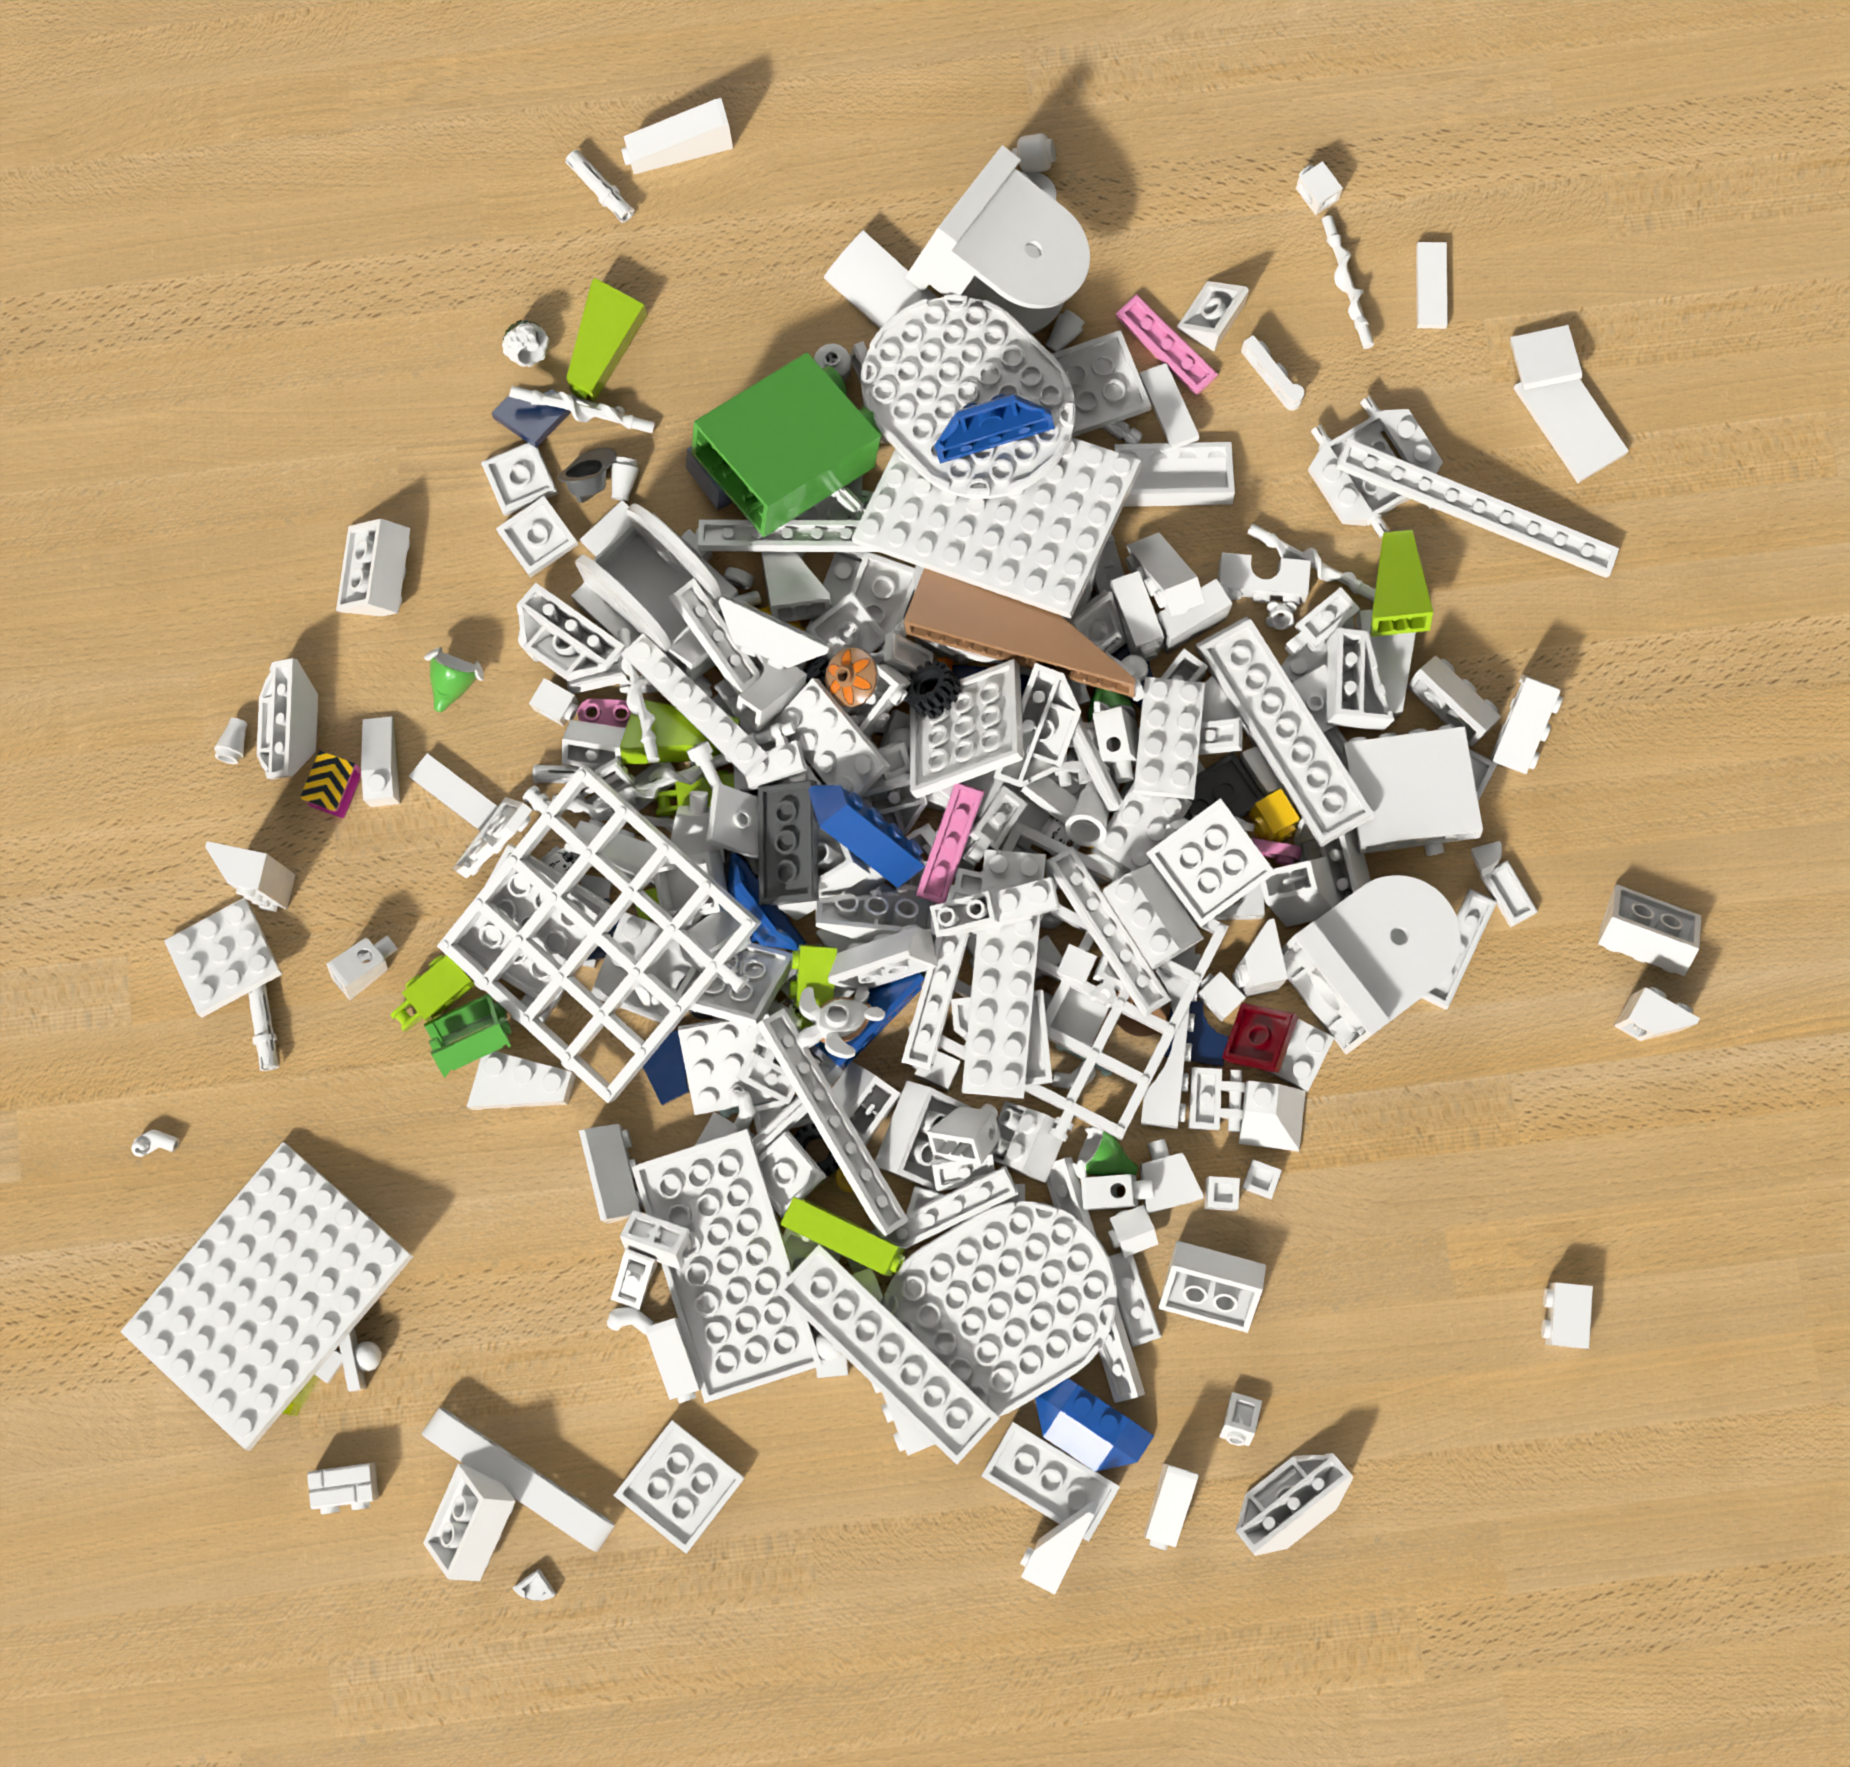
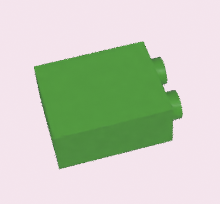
[691,352,883,537]

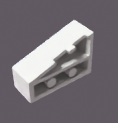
[1326,628,1394,731]
[1490,674,1563,774]

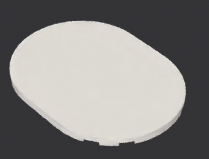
[861,294,1076,499]
[882,1201,1117,1417]

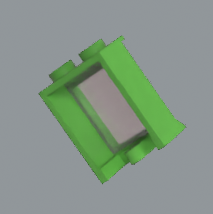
[424,994,512,1078]

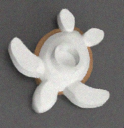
[797,986,885,1059]

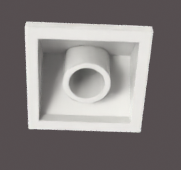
[1177,281,1249,351]

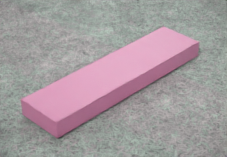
[1115,294,1218,397]
[915,783,984,904]

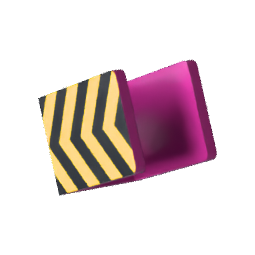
[300,750,361,818]

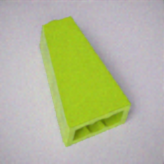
[566,278,647,401]
[1370,530,1433,637]
[620,700,745,764]
[780,1197,905,1277]

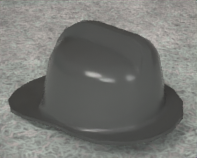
[558,447,616,503]

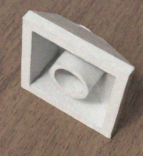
[1238,1080,1306,1152]

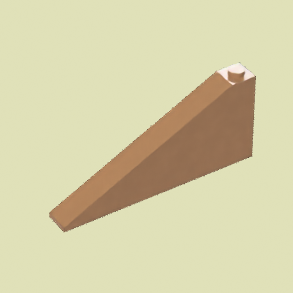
[904,568,1136,698]

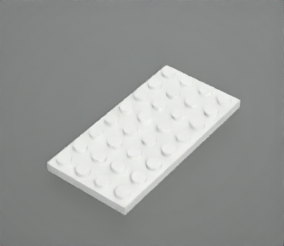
[631,1129,823,1403]

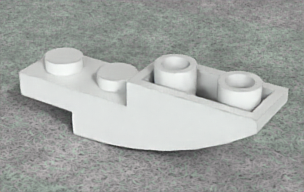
[930,877,1060,937]

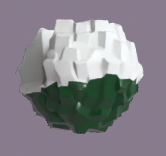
[502,320,550,367]

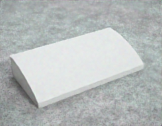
[824,230,938,329]
[1114,442,1235,507]

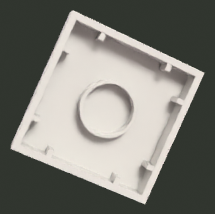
[905,145,1090,334]
[571,503,739,656]
[1281,875,1461,1054]

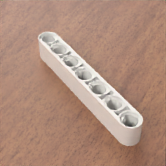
[421,1407,615,1552]

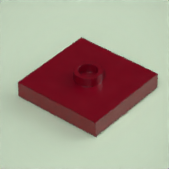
[1222,1003,1299,1073]

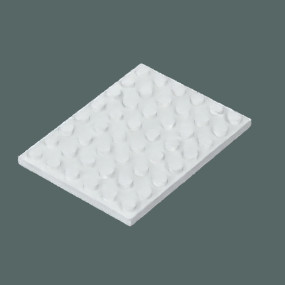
[852,438,1142,619]
[120,1142,414,1451]

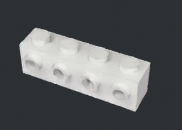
[1126,532,1205,616]
[844,664,911,742]

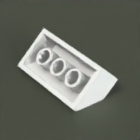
[205,841,296,912]

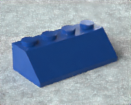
[808,785,925,888]
[815,973,925,1070]

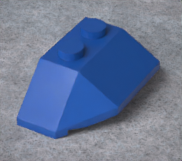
[934,393,1055,464]
[726,852,808,951]
[1035,1378,1154,1472]

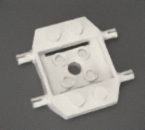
[1308,396,1443,538]

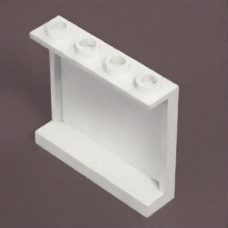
[1343,724,1483,854]

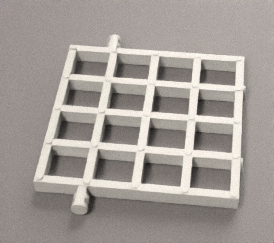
[437,766,762,1103]
[908,821,1229,1142]

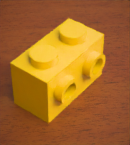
[1249,789,1300,843]

